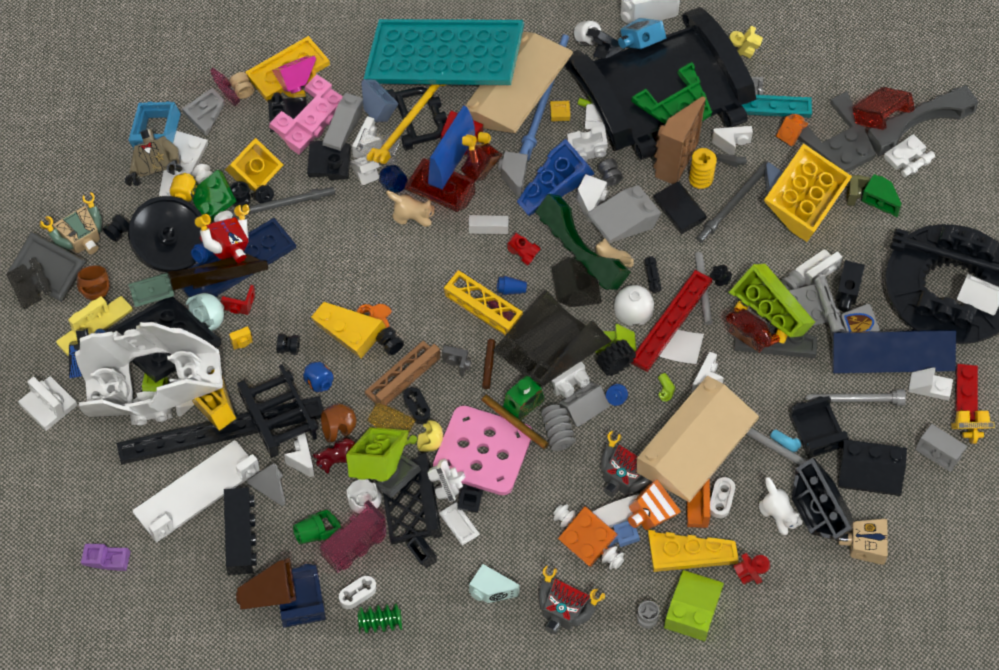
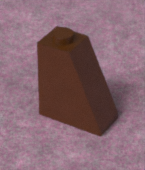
[236,557,296,610]

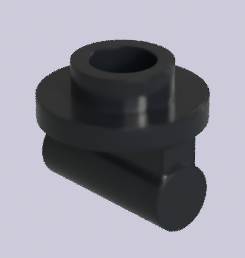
[251,185,274,203]

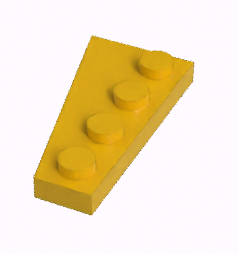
[648,530,739,572]

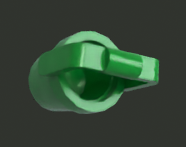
[293,510,341,545]

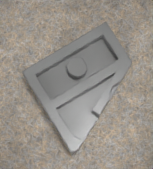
[182,88,225,136]

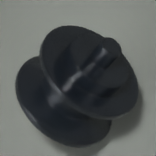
[710,265,732,286]

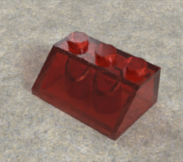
[405,158,475,212]

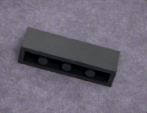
[224,487,257,575]

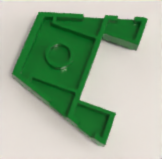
[631,62,712,124]

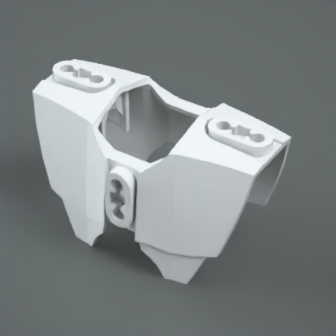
[75,322,223,417]

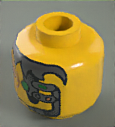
[169,173,197,202]

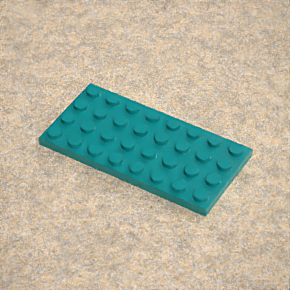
[363,19,524,85]

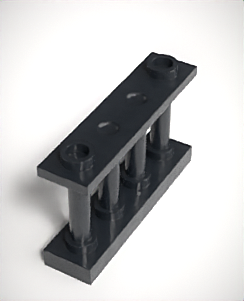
[237,364,318,458]

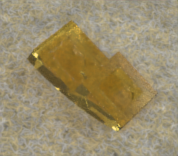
[367,403,416,432]

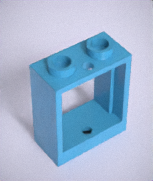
[128,101,181,149]

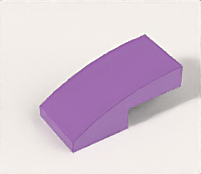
[81,544,131,571]

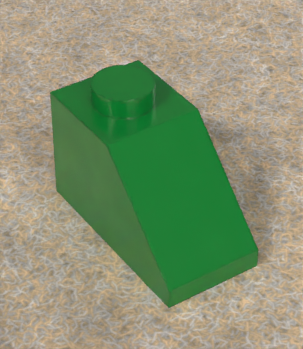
[861,174,902,217]

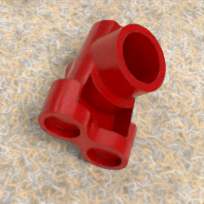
[507,233,541,266]

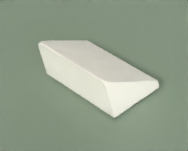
[469,215,508,234]

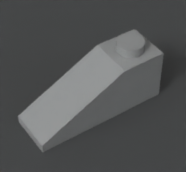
[323,93,363,151]

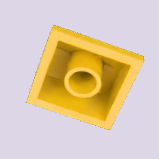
[225,138,284,191]

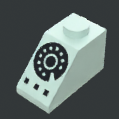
[469,564,520,603]

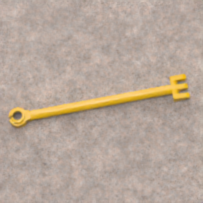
[367,84,446,164]

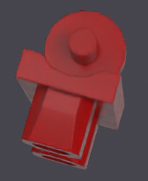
[733,553,770,585]

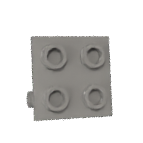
[789,284,828,326]

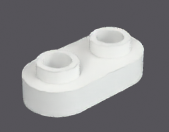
[710,477,735,518]

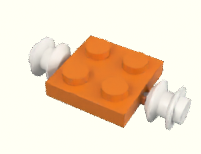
[553,504,624,570]

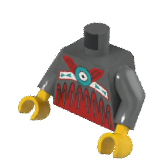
[601,431,652,497]
[539,565,605,634]

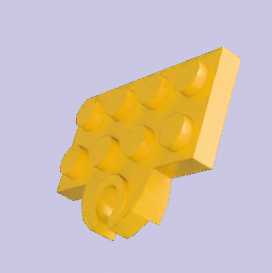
[245,36,330,101]

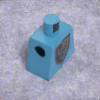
[618,18,666,49]

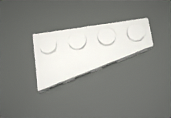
[159,131,208,196]

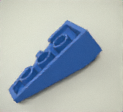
[517,139,595,216]

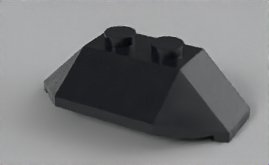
[792,458,854,540]

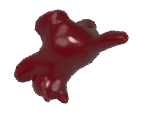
[313,438,355,474]

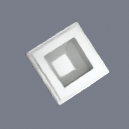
[176,400,194,417]

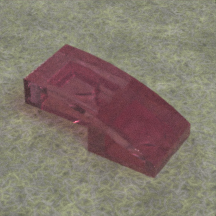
[210,67,240,107]

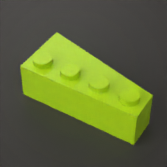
[729,264,815,338]

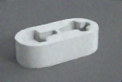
[339,576,376,609]

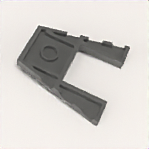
[797,91,876,173]

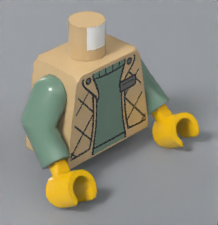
[39,192,102,254]

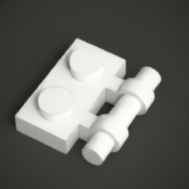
[884,134,935,177]

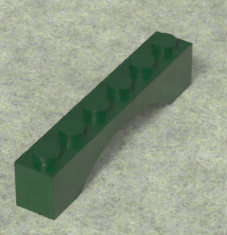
[535,194,631,290]

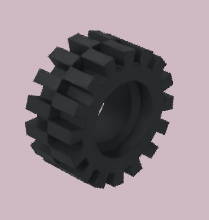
[597,340,636,376]

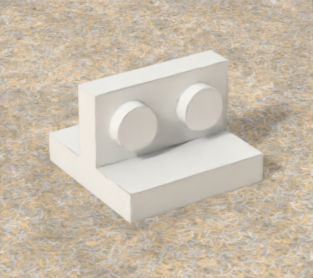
[18,376,77,431]

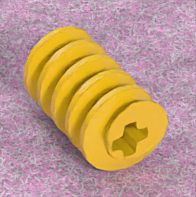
[689,148,717,189]

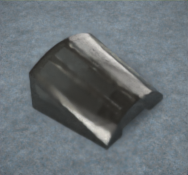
[493,290,611,387]

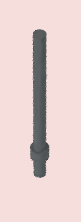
[696,161,768,243]
[230,187,335,218]

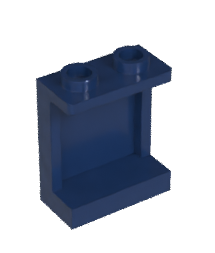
[279,564,326,628]

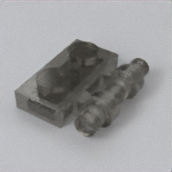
[6,257,52,309]

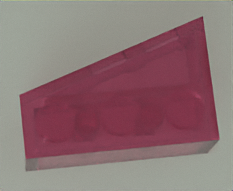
[320,500,386,573]

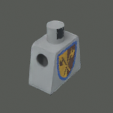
[830,304,880,339]

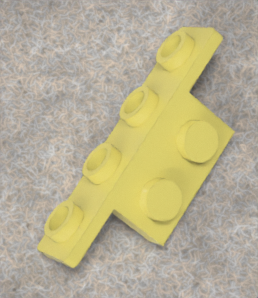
[56,296,133,356]

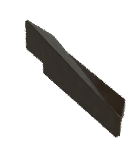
[168,254,268,290]

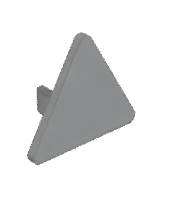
[247,463,286,506]

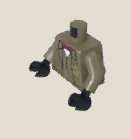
[125,128,182,186]

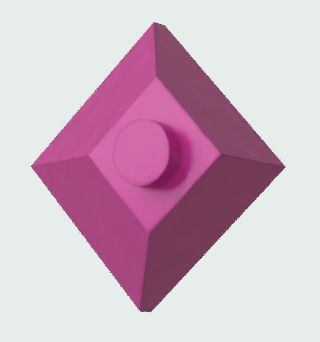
[272,56,316,94]

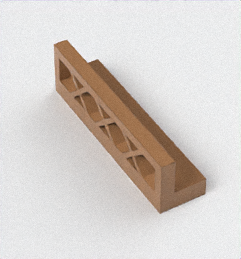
[365,341,440,409]

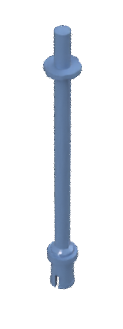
[519,34,569,160]

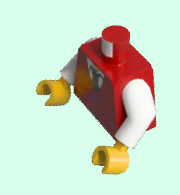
[195,204,249,263]

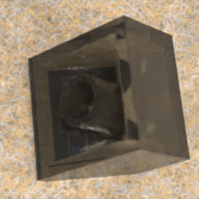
[552,257,602,307]

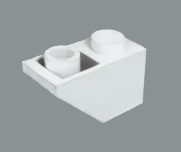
[577,174,609,223]

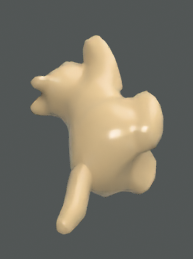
[386,190,435,227]
[595,238,634,268]

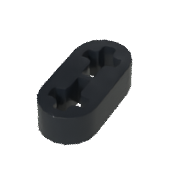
[403,387,431,425]

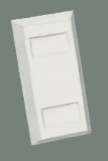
[439,502,480,546]

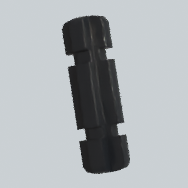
[644,256,661,294]

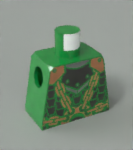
[503,376,545,421]

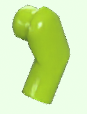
[658,373,675,402]

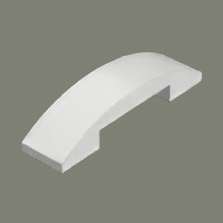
[593,494,639,527]

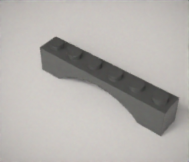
[867,85,979,157]

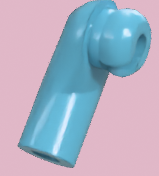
[771,430,801,452]

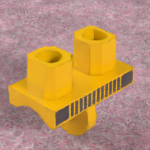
[951,411,995,444]

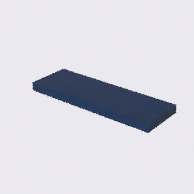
[181,218,296,298]
[832,330,956,373]

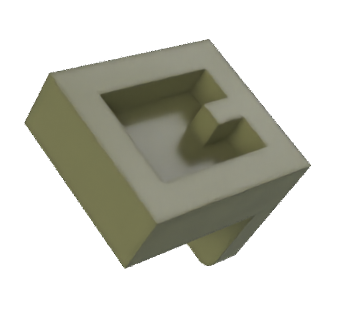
[847,175,870,206]

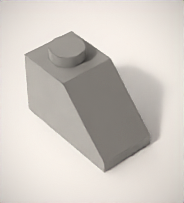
[498,151,528,197]

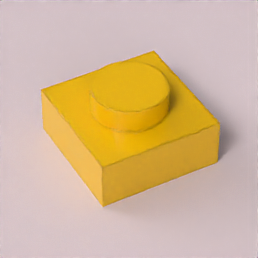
[550,101,570,121]
[229,326,253,350]

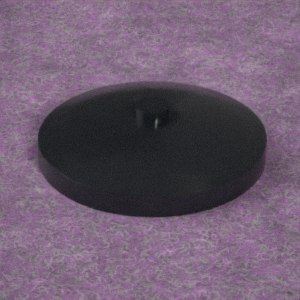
[128,196,203,273]

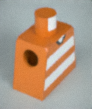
[628,479,681,530]

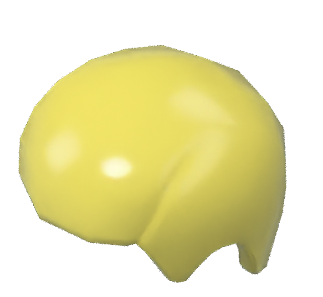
[417,420,443,452]

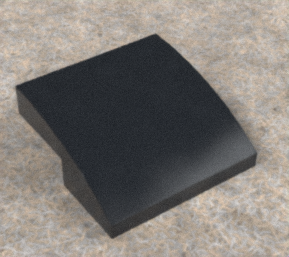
[307,141,351,180]

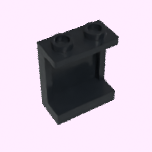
[789,396,849,459]

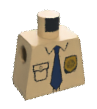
[838,519,888,565]

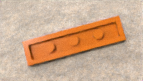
[687,478,710,528]

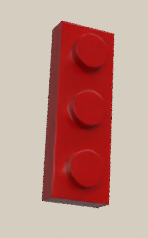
[956,364,978,422]

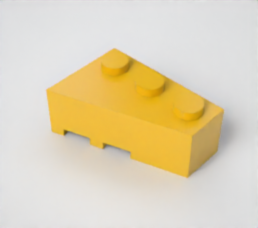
[311,302,386,359]
[192,369,236,431]

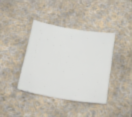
[660,330,704,364]

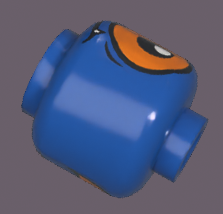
[303,362,334,392]

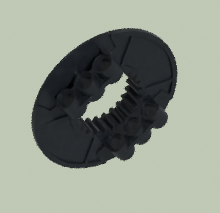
[885,224,999,344]

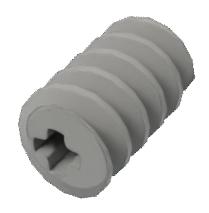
[541,405,576,451]

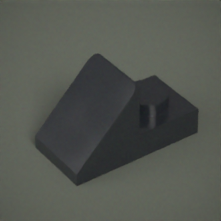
[586,28,625,59]

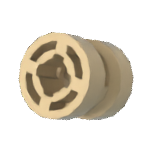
[230,72,254,99]

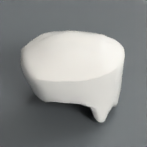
[347,479,382,514]

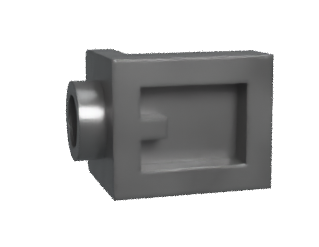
[442,345,471,377]

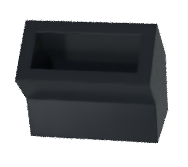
[407,536,437,568]

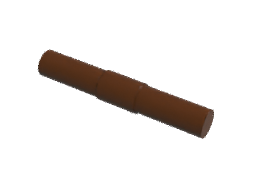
[482,339,496,389]

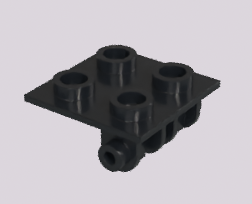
[268,92,307,132]

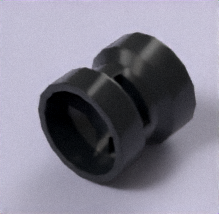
[230,181,251,208]
[103,214,129,242]
[376,327,404,356]
[276,333,300,355]

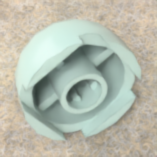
[186,293,224,331]

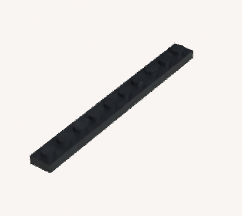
[116,396,324,465]

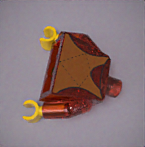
[461,132,502,188]
[726,301,788,353]

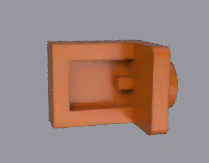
[776,114,808,146]

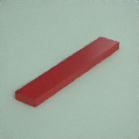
[631,270,712,372]

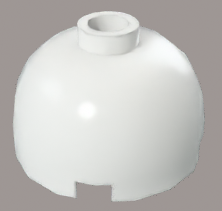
[614,285,654,326]

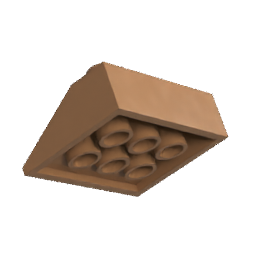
[654,97,706,184]

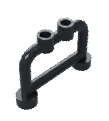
[386,87,447,151]

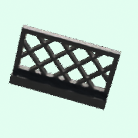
[383,453,443,545]

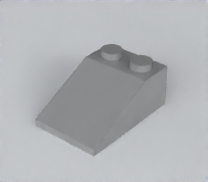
[587,185,661,243]

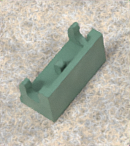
[128,273,174,307]

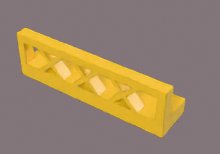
[444,270,523,338]

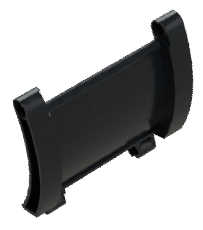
[565,7,756,160]

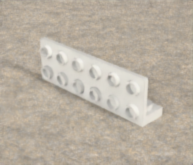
[133,440,260,543]

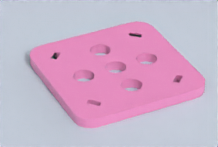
[433,406,532,495]

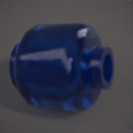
[379,165,408,194]

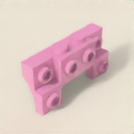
[269,74,343,155]

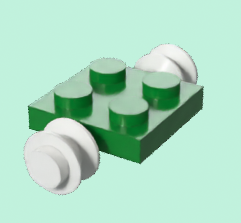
[192,164,237,222]

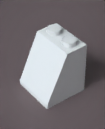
[620,0,680,24]

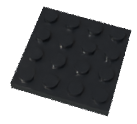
[105,296,221,383]

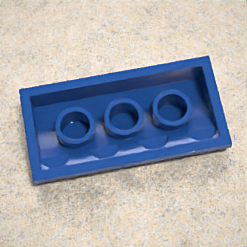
[428,106,475,189]

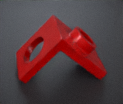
[221,285,255,315]

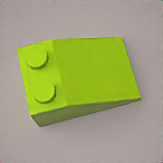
[346,427,409,482]
[664,570,724,641]

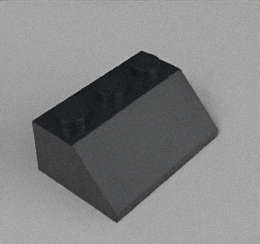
[838,439,907,496]

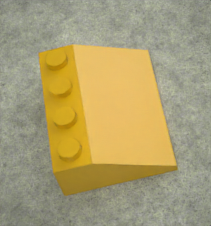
[764,144,852,242]

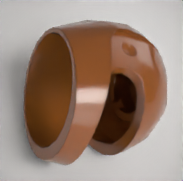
[77,266,110,301]
[321,404,357,443]

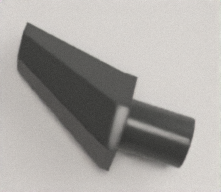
[716,154,747,167]

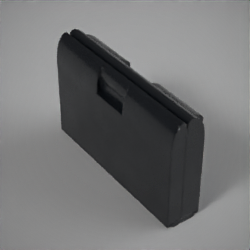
[654,182,707,235]

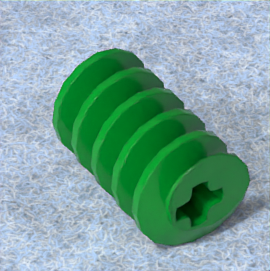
[358,603,403,634]

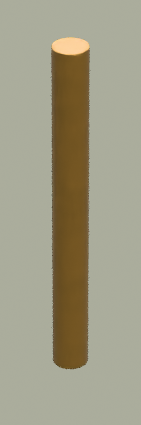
[482,394,549,449]

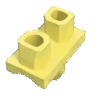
[729,26,763,58]

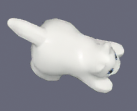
[759,477,803,535]

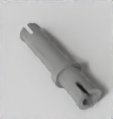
[814,276,844,335]

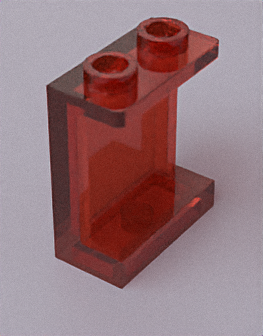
[852,87,915,130]

